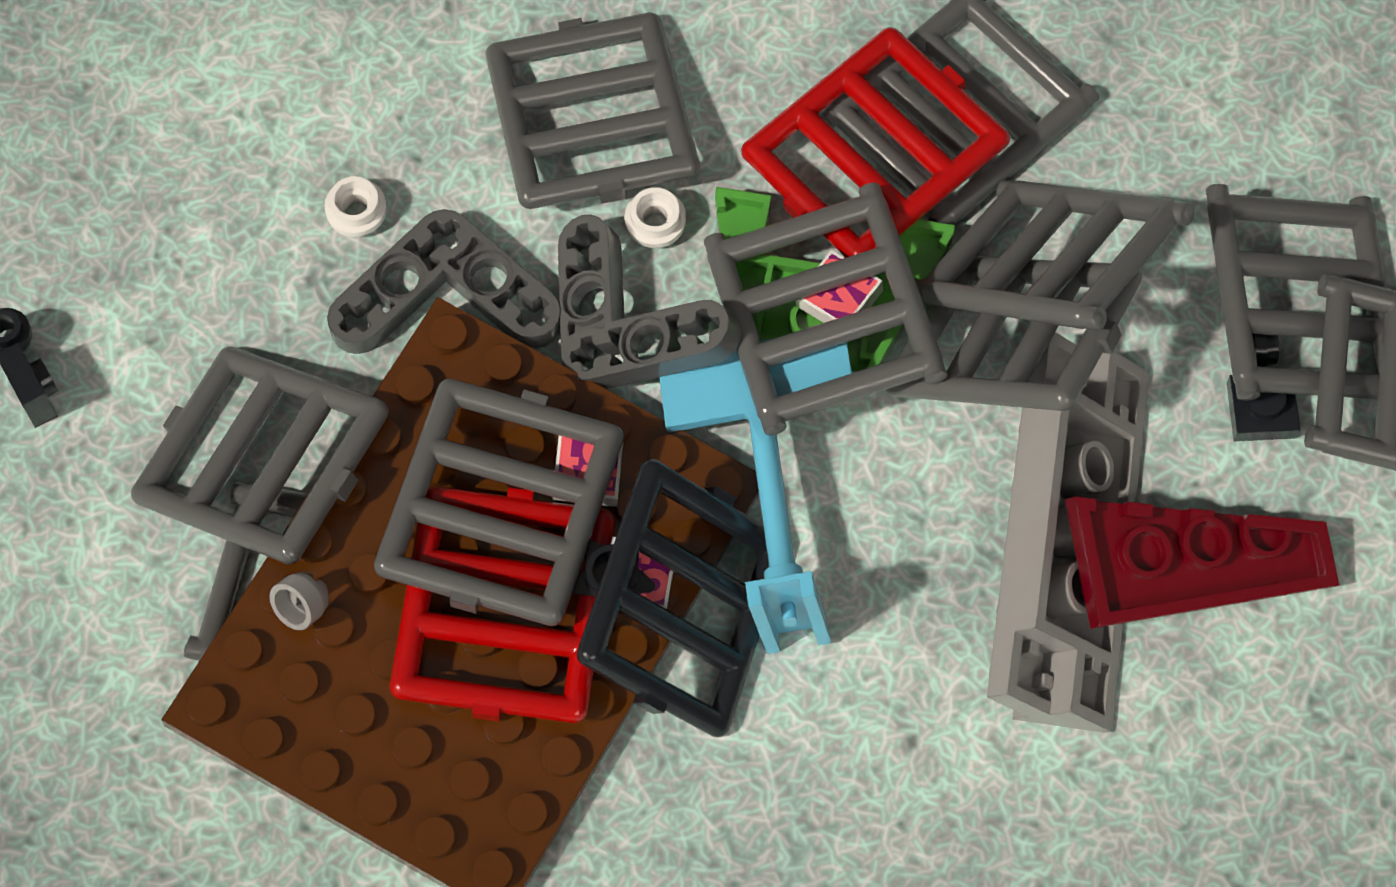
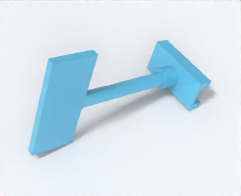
[659,339,855,654]

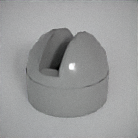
[270,571,329,630]

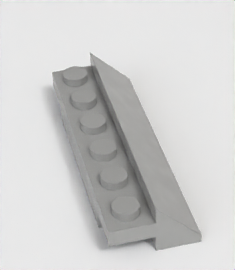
[987,332,1149,733]

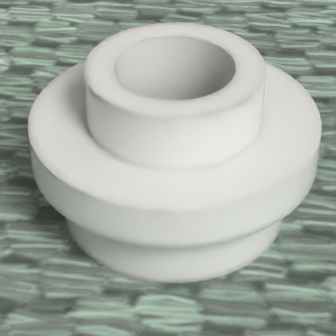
[324,176,387,237]
[624,187,686,248]

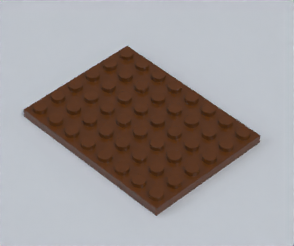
[161,297,759,887]

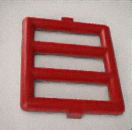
[741,27,1010,258]
[389,486,615,723]

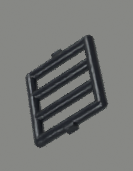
[577,459,769,738]

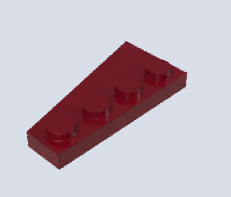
[1065,497,1339,629]

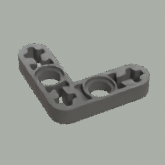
[327,209,560,354]
[558,214,742,389]

